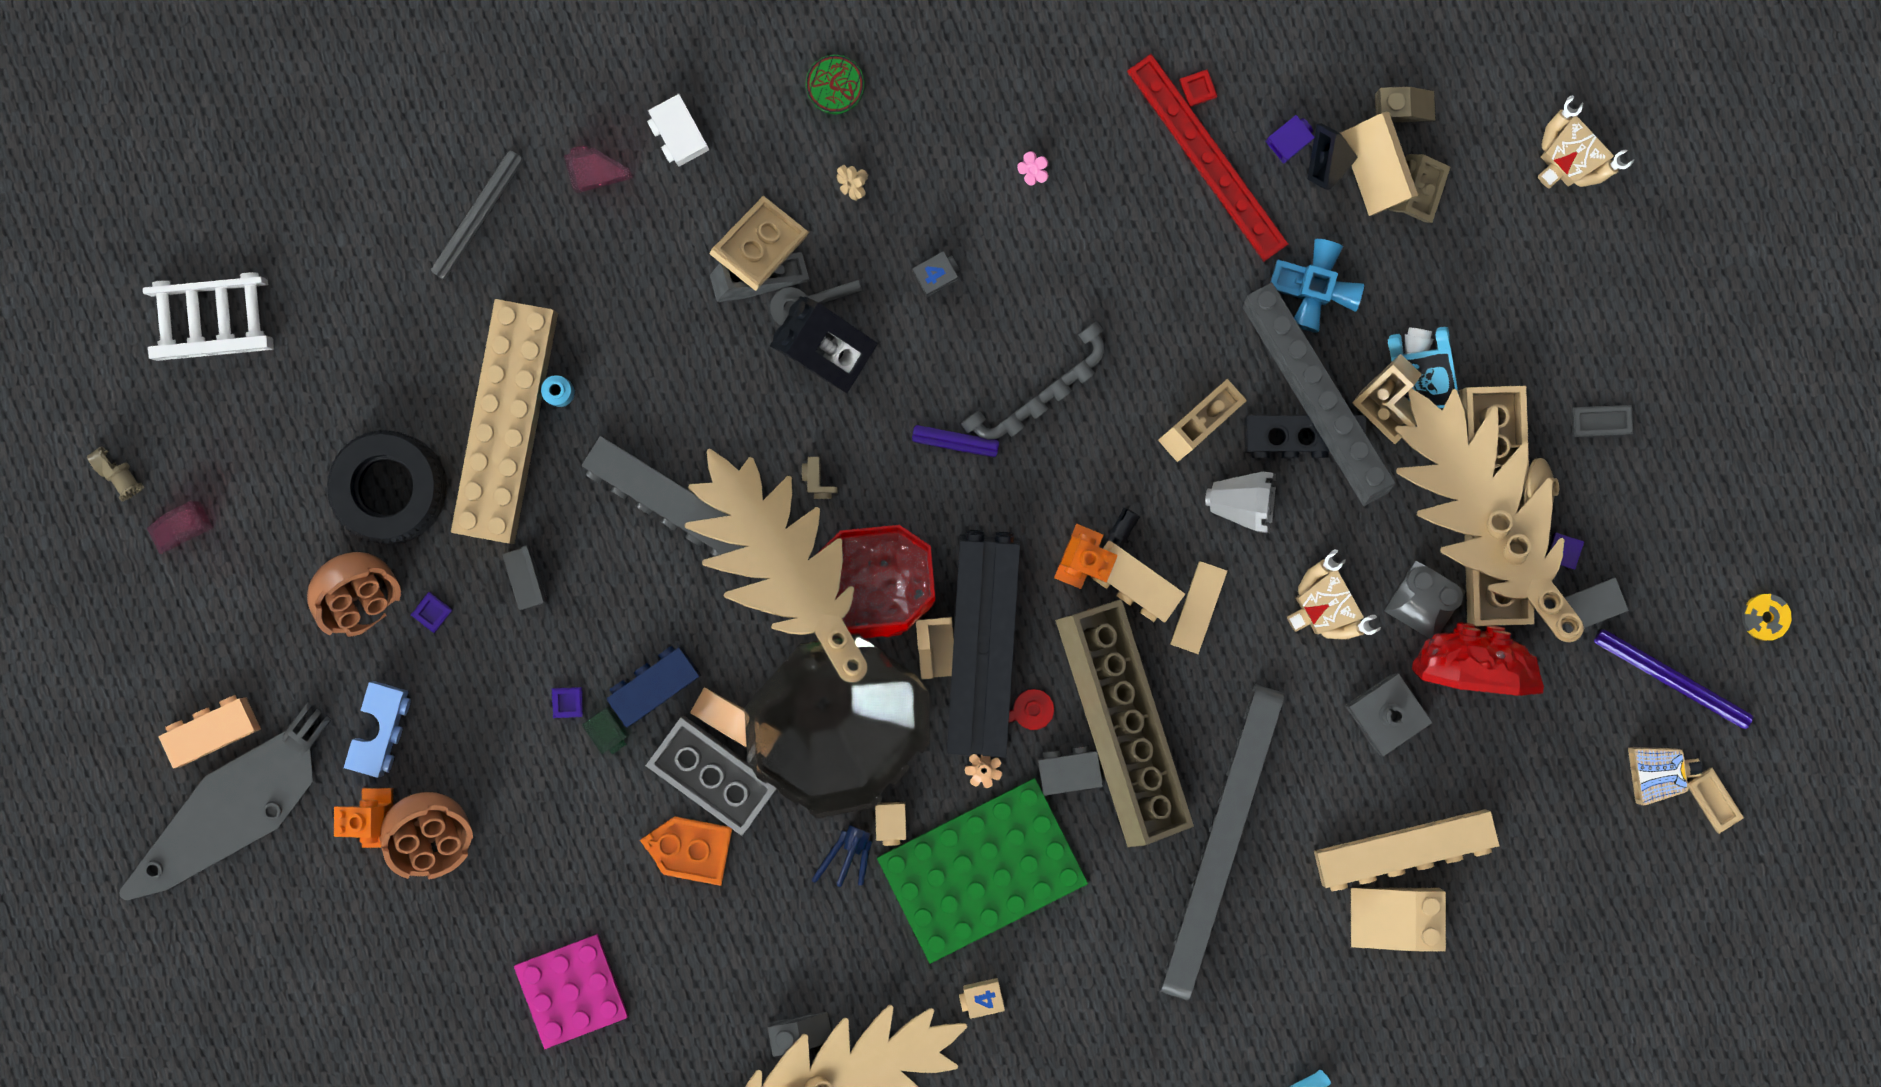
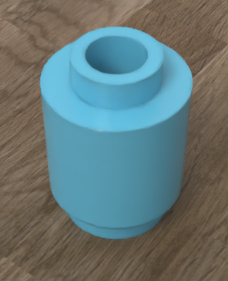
[541,375,575,407]

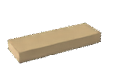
[1170,561,1227,654]

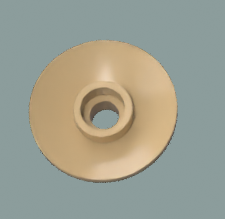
[1527,458,1559,504]

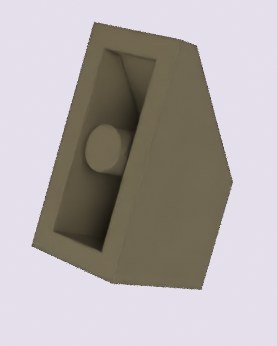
[1375,87,1435,123]

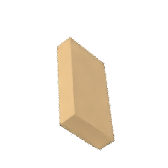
[1688,767,1744,834]

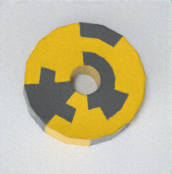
[1742,594,1792,641]

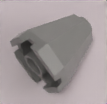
[1205,472,1276,533]

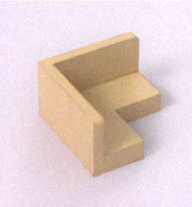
[916,617,954,679]

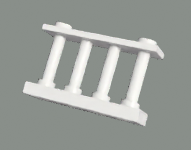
[143,272,274,361]

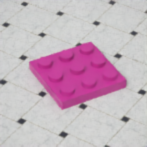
[514,934,629,1049]

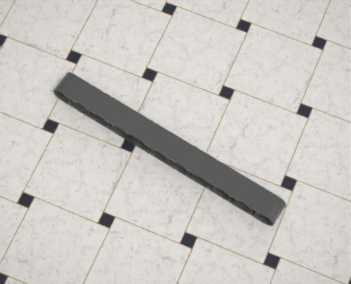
[1159,684,1284,1001]

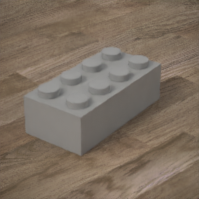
[645,716,779,836]

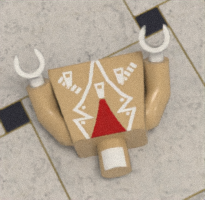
[1538,96,1634,188]
[1287,549,1381,640]

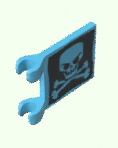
[1388,327,1459,408]

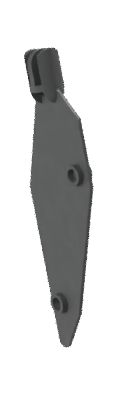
[119,702,332,900]

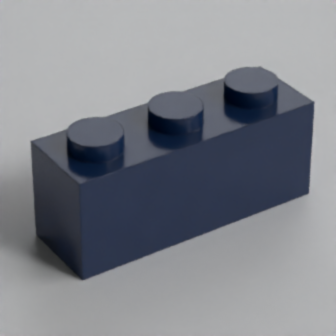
[606,646,702,728]

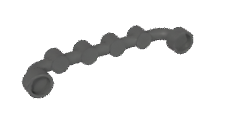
[961,320,1105,440]

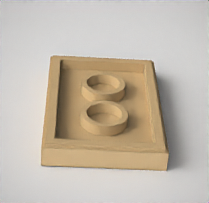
[1341,111,1418,216]
[710,196,809,291]

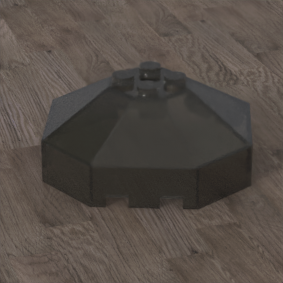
[744,634,930,819]

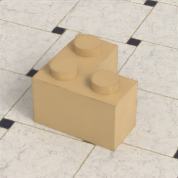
[1353,354,1422,444]

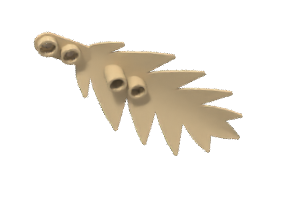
[1395,388,1584,642]
[685,449,867,682]
[745,1005,967,1087]

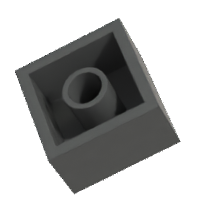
[1345,673,1432,756]

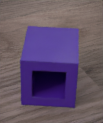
[1265,115,1315,164]

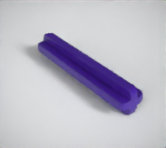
[912,425,999,457]

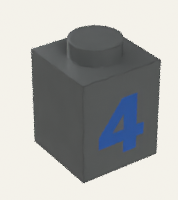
[912,251,960,297]

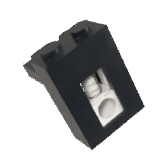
[770,296,878,393]

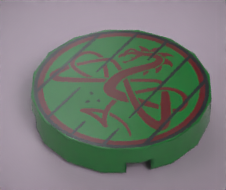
[806,55,864,115]

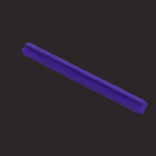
[1594,629,1753,729]

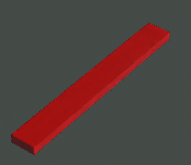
[1127,54,1288,262]

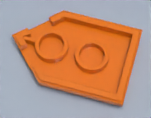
[640,816,732,886]

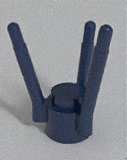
[812,825,872,887]

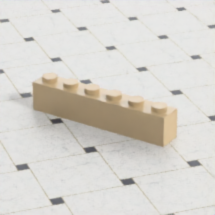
[1314,809,1499,891]

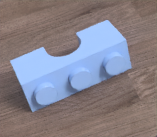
[344,681,411,778]

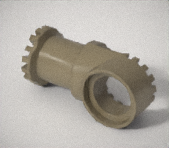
[87,446,144,501]

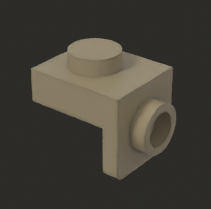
[802,457,838,499]

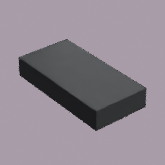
[1571,405,1633,437]

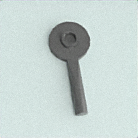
[770,279,862,326]

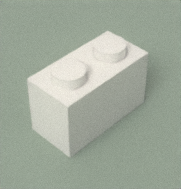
[647,94,709,167]

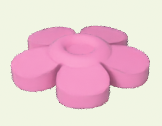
[1018,151,1049,186]

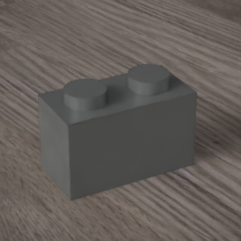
[1038,745,1103,796]

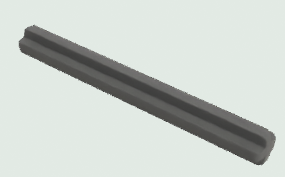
[431,151,523,279]

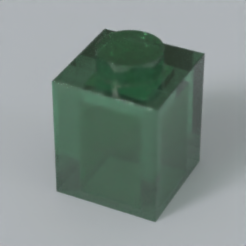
[582,707,629,755]

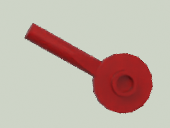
[1009,689,1054,730]

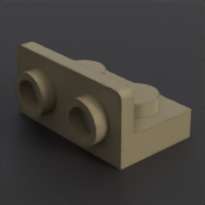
[1389,154,1451,223]

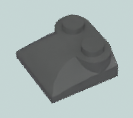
[1384,561,1466,639]

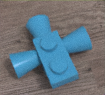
[1270,239,1364,332]

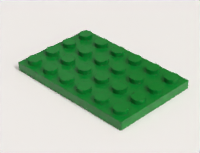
[877,778,1088,964]

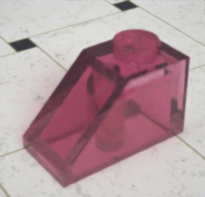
[564,146,633,193]
[147,501,213,555]

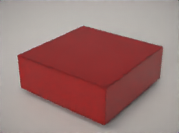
[1179,69,1217,107]

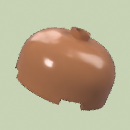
[307,552,401,637]
[380,792,473,879]

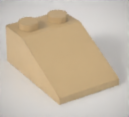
[1351,888,1446,951]

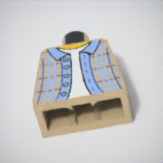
[1628,747,1702,805]

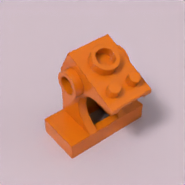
[1054,524,1118,589]
[334,788,393,848]

